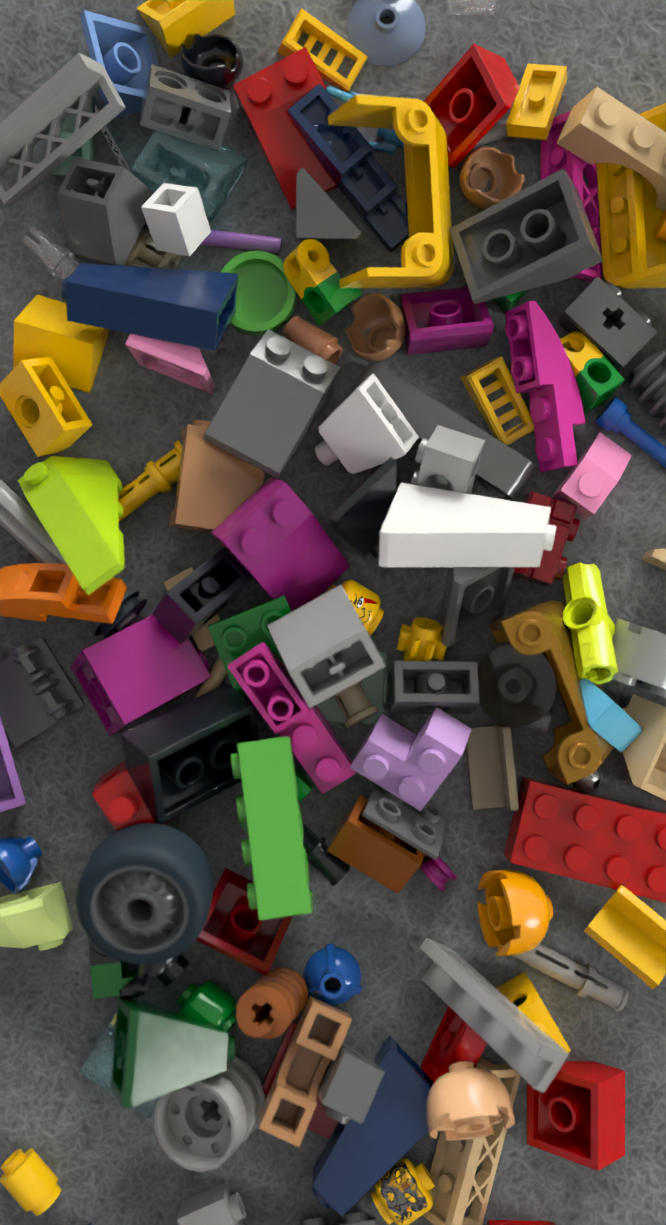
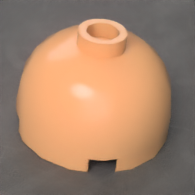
[426,1061,515,1141]

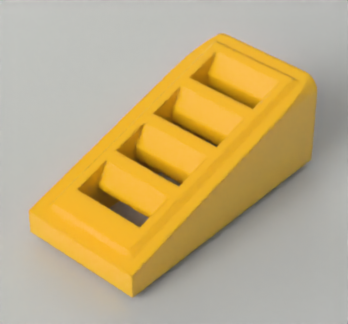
[277,8,368,92]
[460,356,534,446]

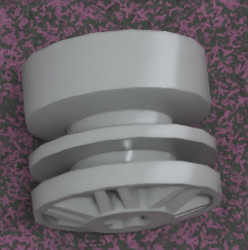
[154,1056,265,1172]

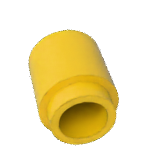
[0,1148,61,1216]

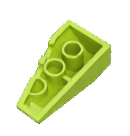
[18,456,124,595]

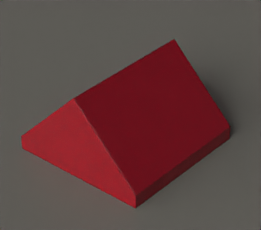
[196,868,293,976]

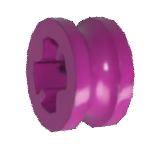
[419,856,458,892]

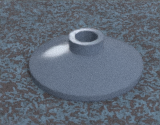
[347,0,426,66]

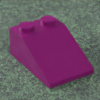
[211,477,350,612]

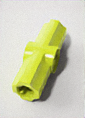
[562,562,618,685]

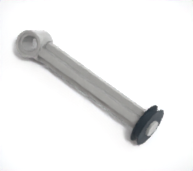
[0,479,147,640]

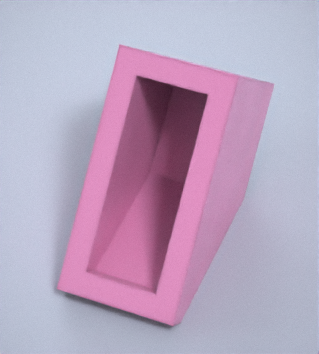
[552,432,632,520]

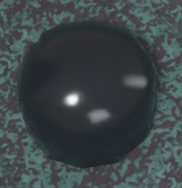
[179,34,243,89]

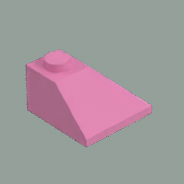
[125,334,216,395]

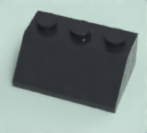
[121,683,259,824]

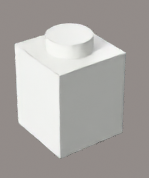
[141,183,211,256]

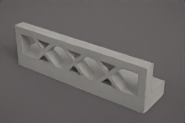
[0,53,126,205]
[420,937,569,1092]

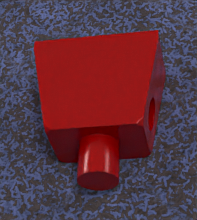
[92,760,175,831]

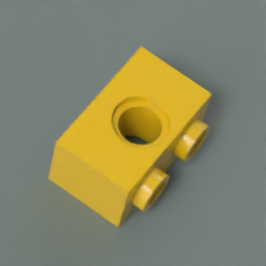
[0,356,93,457]

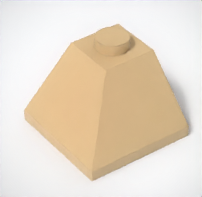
[623,694,666,801]

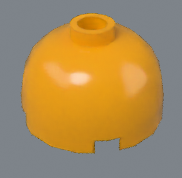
[477,869,553,957]

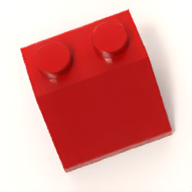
[527,1061,625,1171]

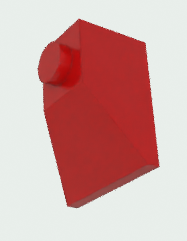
[424,43,520,168]

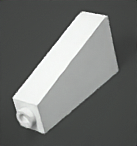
[379,483,556,567]

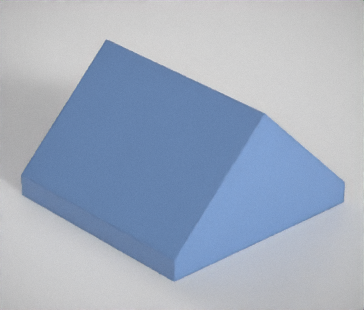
[80,10,160,117]

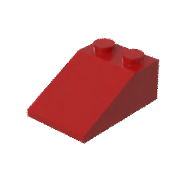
[233,47,338,210]

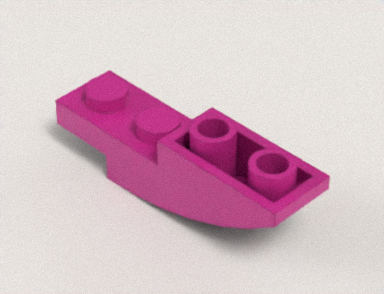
[505,301,585,472]
[227,642,357,794]

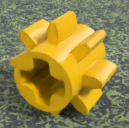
[397,617,447,661]

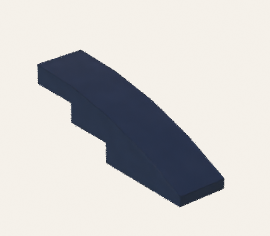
[288,83,409,252]

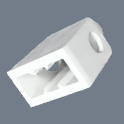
[315,373,419,474]

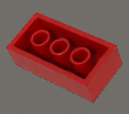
[503,776,666,903]

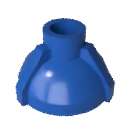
[0,836,42,894]
[304,943,363,1005]

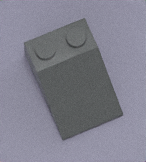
[449,168,603,304]
[203,329,341,478]

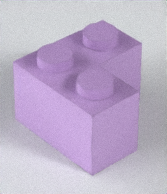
[350,707,472,811]

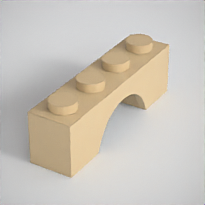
[557,87,666,212]

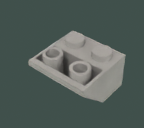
[268,584,386,708]

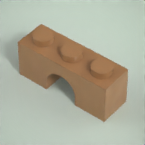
[258,996,352,1147]

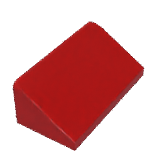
[421,1006,487,1083]

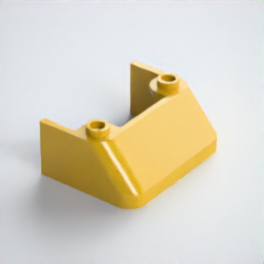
[328,94,454,288]
[596,103,666,289]

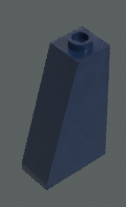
[61,263,238,351]
[312,1036,434,1217]

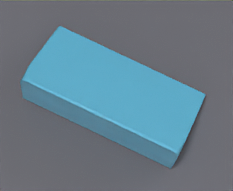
[579,678,643,752]

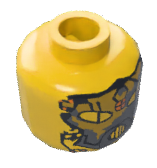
[371,1157,436,1225]

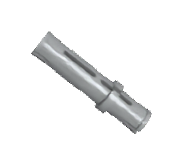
[508,944,629,1012]

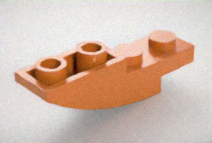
[0,563,127,624]

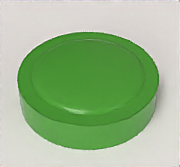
[221,251,297,336]

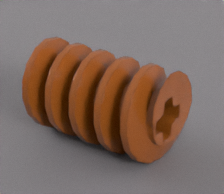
[236,967,308,1039]

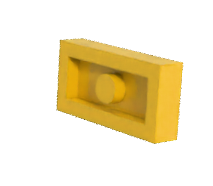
[506,64,567,140]

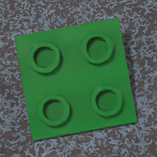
[207,595,291,697]

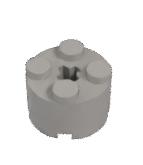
[612,618,666,698]

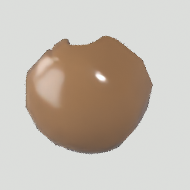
[459,147,525,210]
[345,293,407,362]

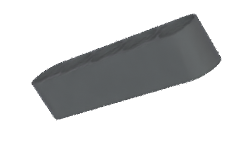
[347,362,536,501]

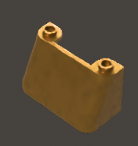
[488,600,615,784]

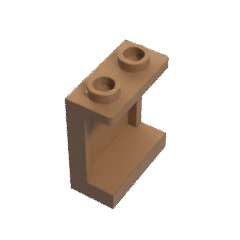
[168,420,265,534]

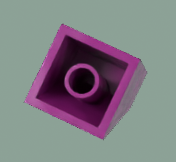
[70,615,211,737]

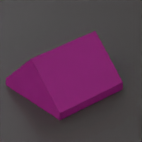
[400,287,493,355]

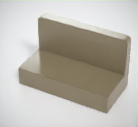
[466,724,519,811]

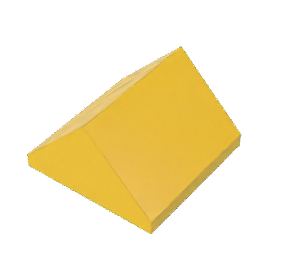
[136,0,236,58]
[13,295,110,393]

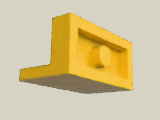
[584,886,666,989]

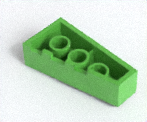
[231,736,314,920]

